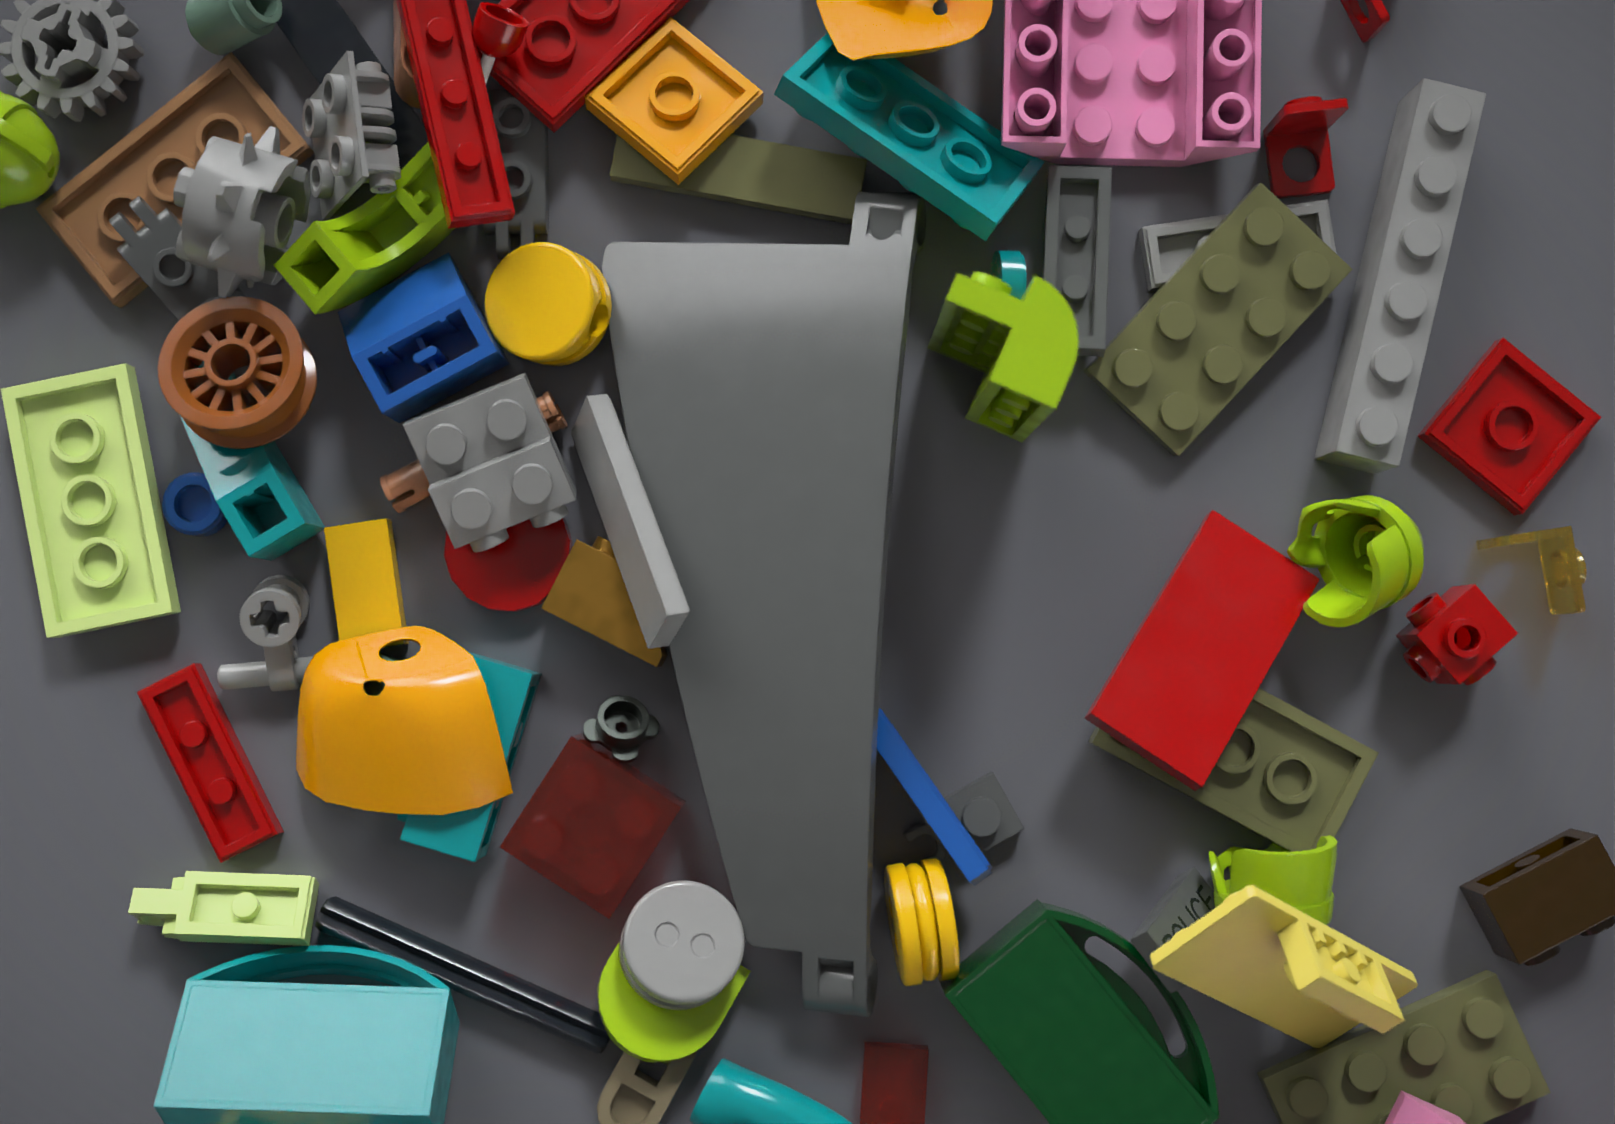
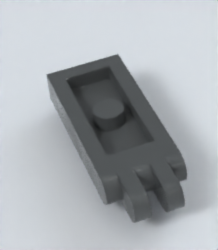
[483,89,549,260]
[109,196,246,320]

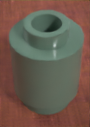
[185,0,282,55]

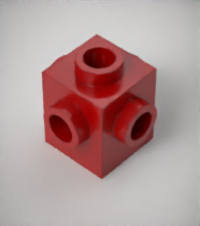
[1395,584,1518,686]

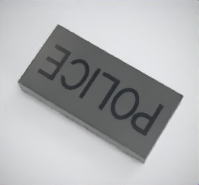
[1130,866,1215,993]

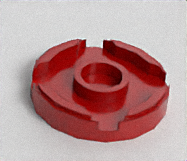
[444,518,573,612]

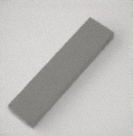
[571,394,690,649]

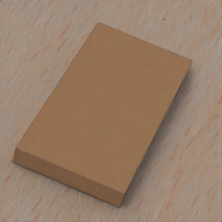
[35,52,314,308]

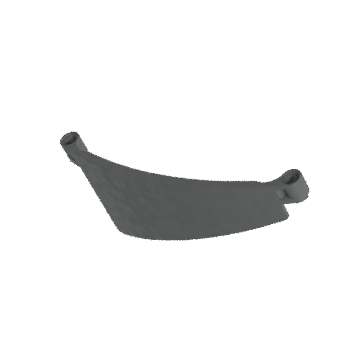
[601,192,926,1017]

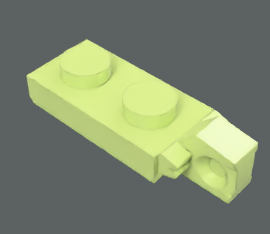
[128,871,320,946]

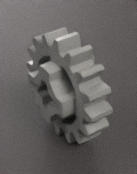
[0,0,144,122]

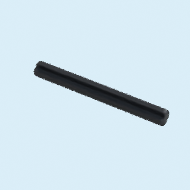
[315,896,610,1054]

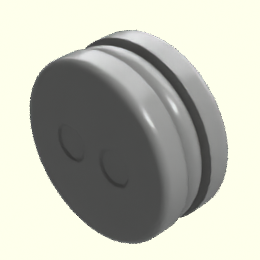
[619,880,745,1010]

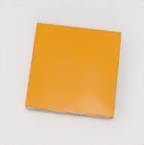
[585,17,763,185]

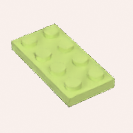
[1,363,181,638]

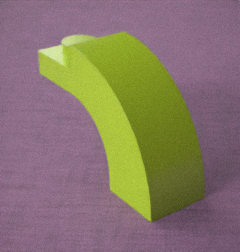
[273,142,455,314]

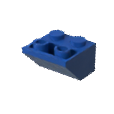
[338,252,510,423]

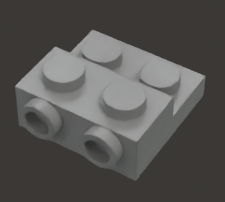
[403,373,576,552]

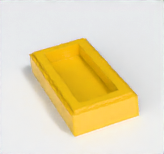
[324,518,409,648]

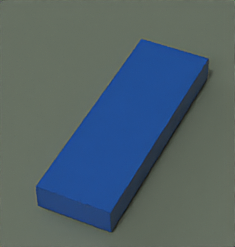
[877,708,993,886]

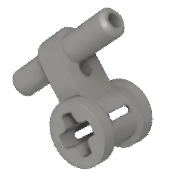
[217,575,313,692]

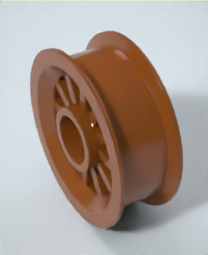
[158,296,317,449]

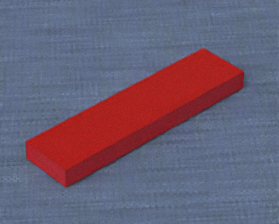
[396,0,515,229]

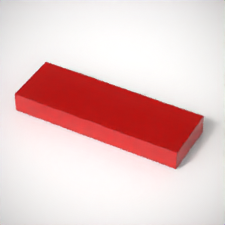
[137,663,284,863]

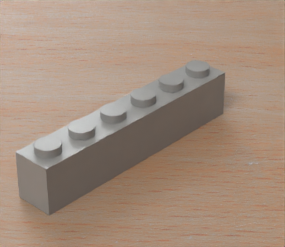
[1314,78,1486,474]

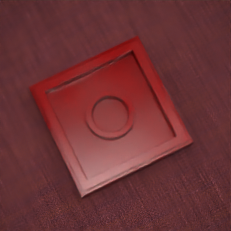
[1417,337,1601,516]

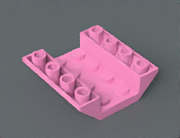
[1001,0,1262,167]

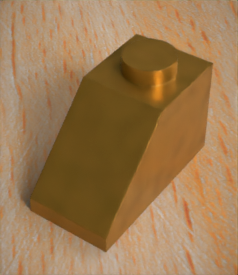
[541,536,668,667]

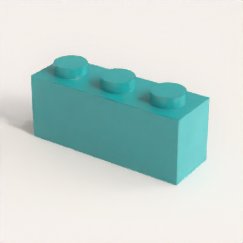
[397,652,542,862]

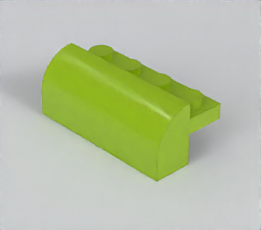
[927,272,1079,443]

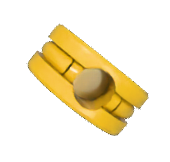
[484,242,612,366]
[884,858,960,986]

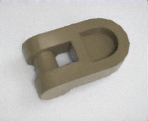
[597,1051,698,1124]

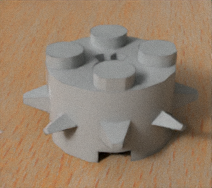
[173,126,311,298]

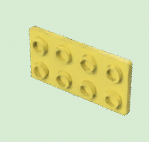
[1150,885,1418,1048]

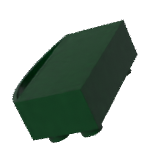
[939,899,1219,1124]

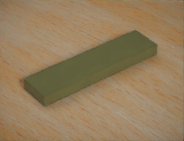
[609,135,867,225]

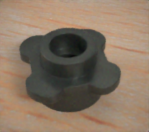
[583,695,659,764]

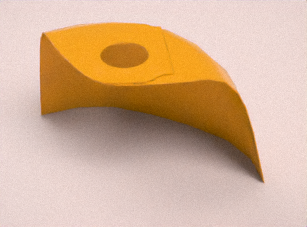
[816,0,993,60]
[296,626,513,815]

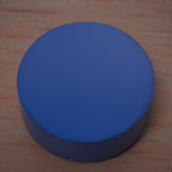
[162,472,228,537]

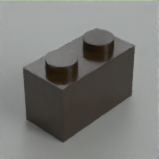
[1459,828,1615,966]

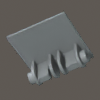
[302,51,401,220]

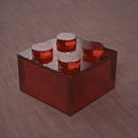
[500,733,686,919]

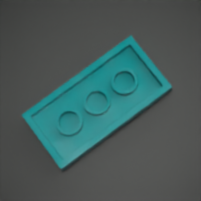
[774,32,1045,241]

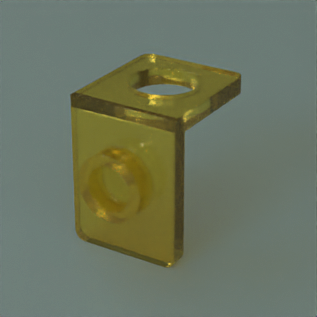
[1476,526,1587,615]

